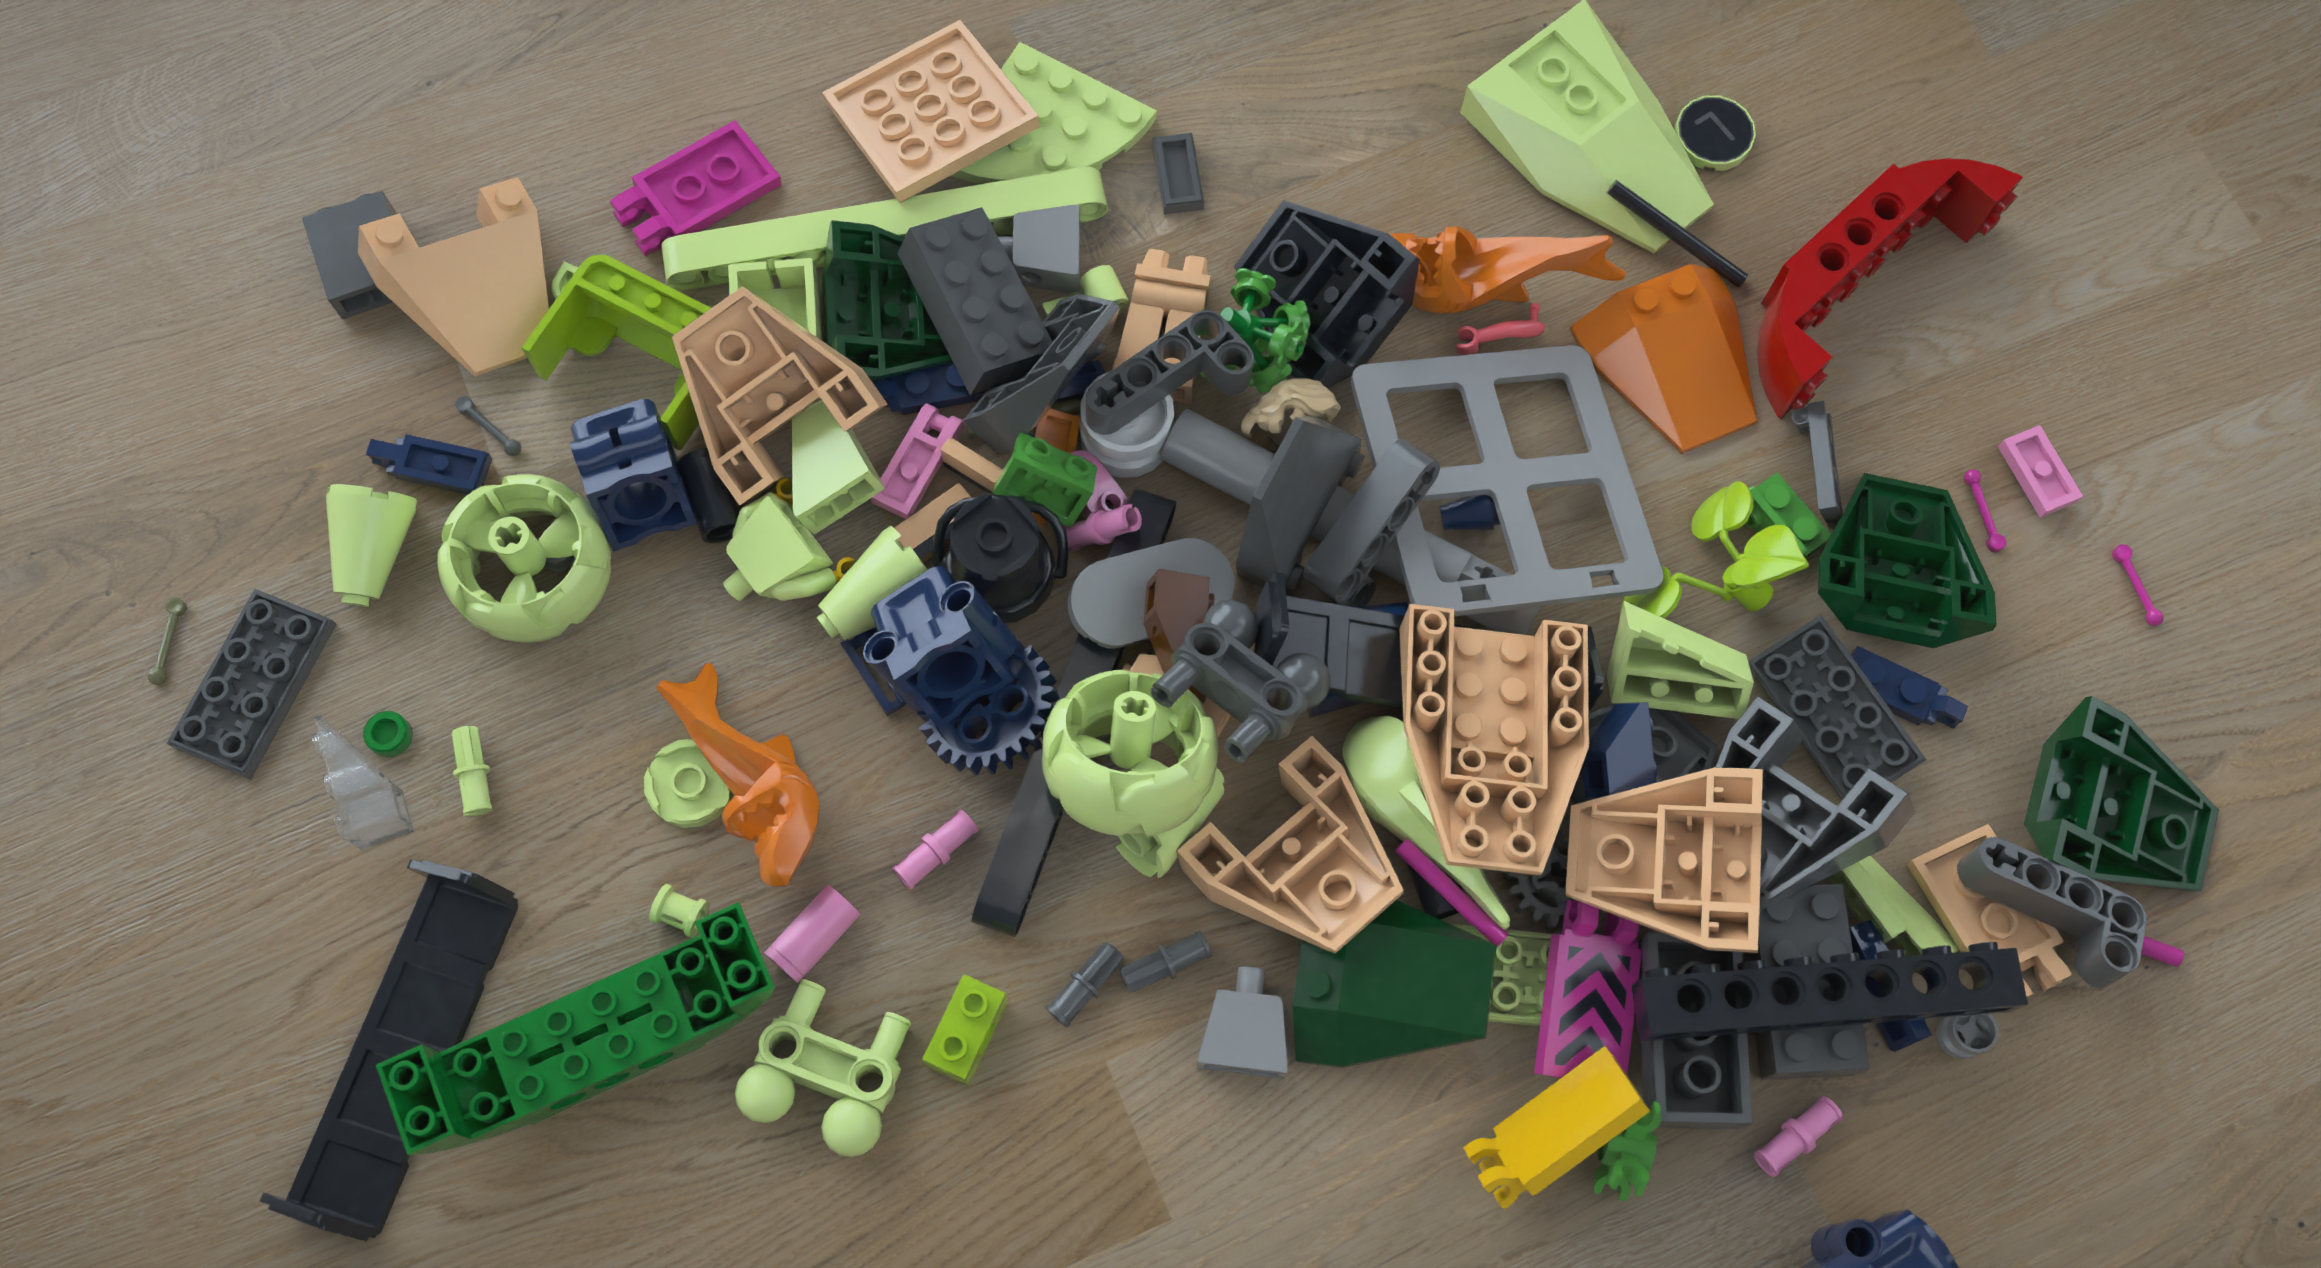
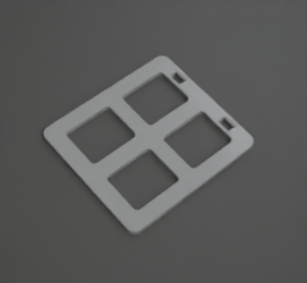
[1350,345,1664,616]

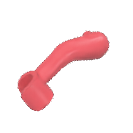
[1456,303,1545,355]

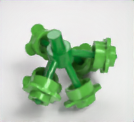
[1200,268,1310,393]

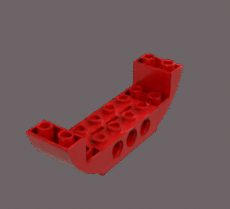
[1757,158,2023,419]

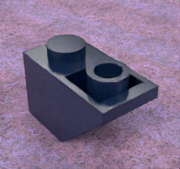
[1582,702,1657,798]

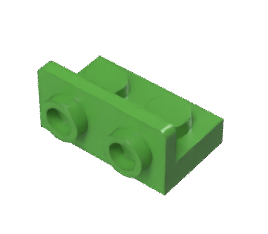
[993,432,1097,528]
[1745,472,1831,558]

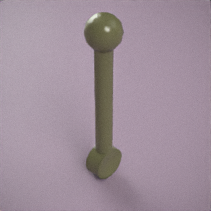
[148,598,187,685]

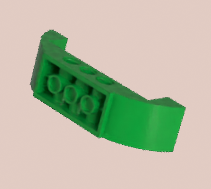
[376,902,775,1156]

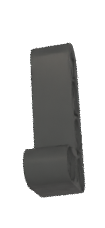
[1086,310,1254,435]
[1303,439,1440,607]
[1957,837,2147,988]

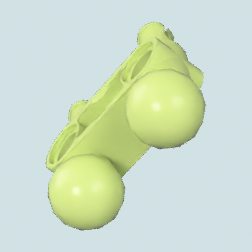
[735,979,911,1157]

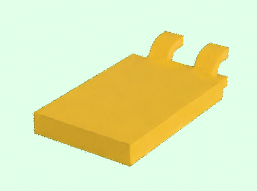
[1463,1046,1650,1210]

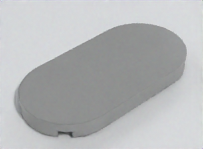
[1067,538,1234,648]

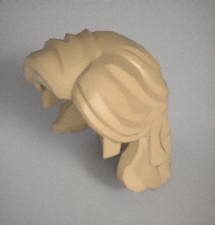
[1241,378,1341,453]

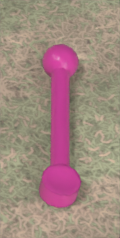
[1964,469,2006,552]
[2112,544,2164,626]

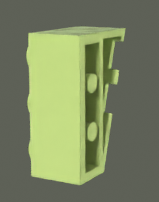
[1607,601,1754,719]

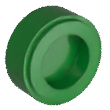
[363,711,413,757]

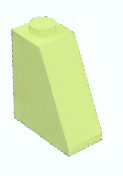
[792,400,885,535]

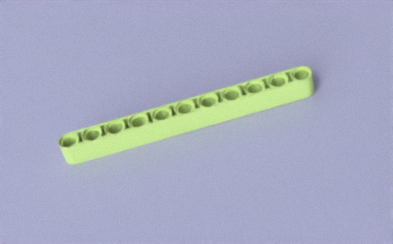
[661,167,1108,290]

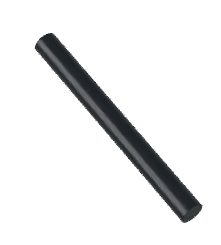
[1607,180,1748,287]

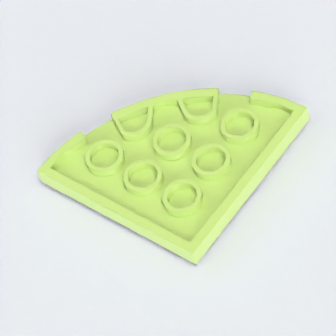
[951,42,1157,184]

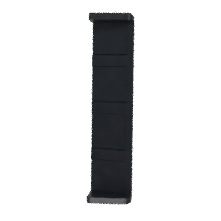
[1254,572,1603,713]
[260,860,518,1242]

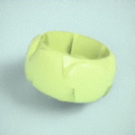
[438,474,612,643]
[1042,670,1219,836]

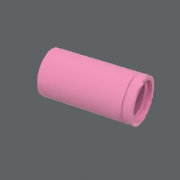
[764,884,861,984]

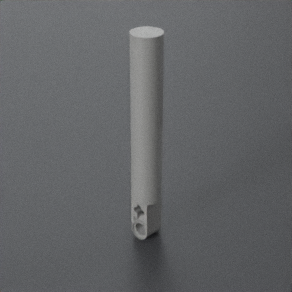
[1161,409,1541,635]

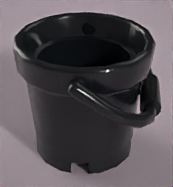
[932,493,1069,623]

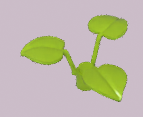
[1620,481,1809,618]

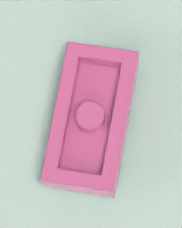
[1997,425,2083,518]

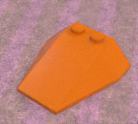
[1570,264,1757,454]

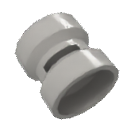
[1936,1014,1999,1059]

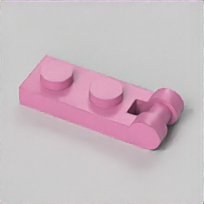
[871,403,965,519]

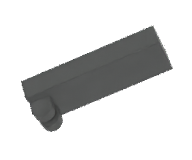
[1792,401,1843,523]

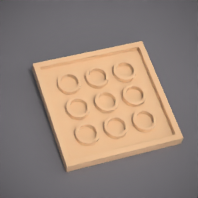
[822,20,1041,203]

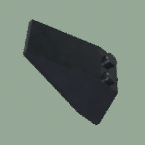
[1234,200,1420,388]

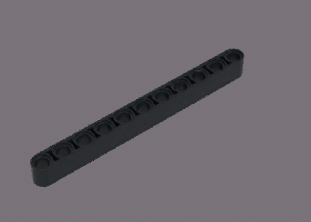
[971,488,1177,937]

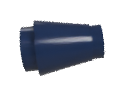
[1439,495,1501,530]

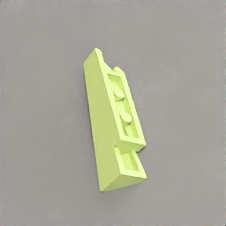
[1827,856,1959,956]

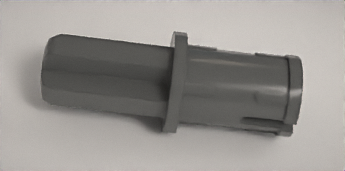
[1120,930,1212,992]
[1045,942,1124,1028]

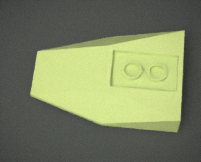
[1460,0,1714,254]

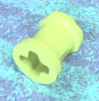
[649,884,710,938]

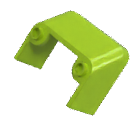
[522,254,711,451]

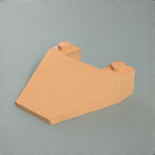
[358,177,549,377]
[672,287,888,505]
[1176,736,1404,953]

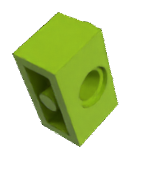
[922,974,1008,1086]

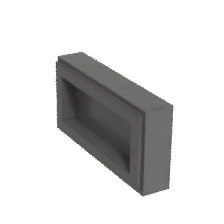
[1153,133,1204,214]

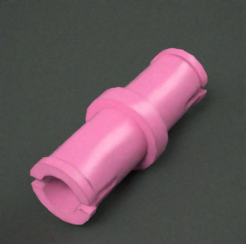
[1064,504,1142,551]
[892,809,979,890]
[1754,1096,1843,1177]

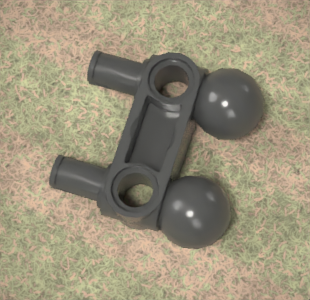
[1151,600,1330,763]

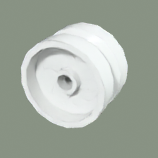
[1080,371,1174,478]

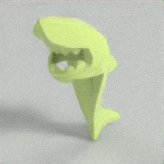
[1342,716,1510,930]

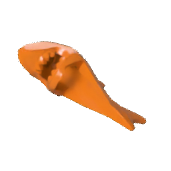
[1390,226,1626,314]
[656,663,820,887]

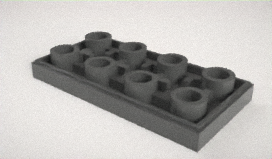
[166,589,337,780]
[1748,615,1927,800]

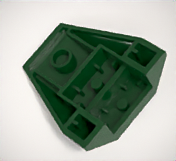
[822,220,953,380]
[1818,473,1997,648]
[2024,696,2219,892]
[1292,900,1497,1068]

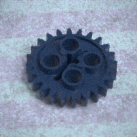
[917,638,1060,775]

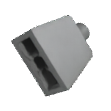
[998,205,1080,293]
[1197,966,1287,1079]

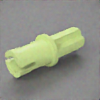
[451,726,493,816]

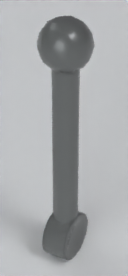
[455,396,521,456]

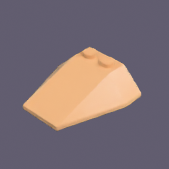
[1565,767,1763,953]

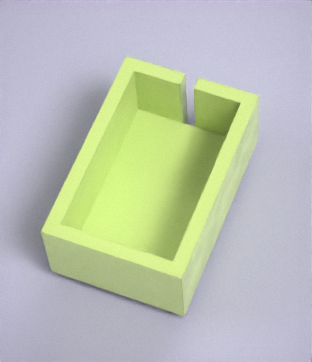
[728,258,822,340]

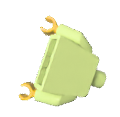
[723,478,855,601]

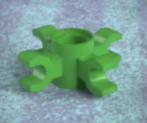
[1594,1101,1661,1201]

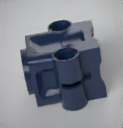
[570,399,697,551]
[863,566,1017,728]
[1801,1209,1958,1268]

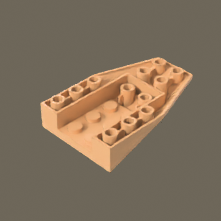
[1399,604,1589,875]

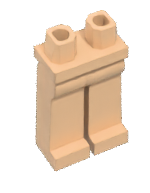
[1112,248,1211,404]

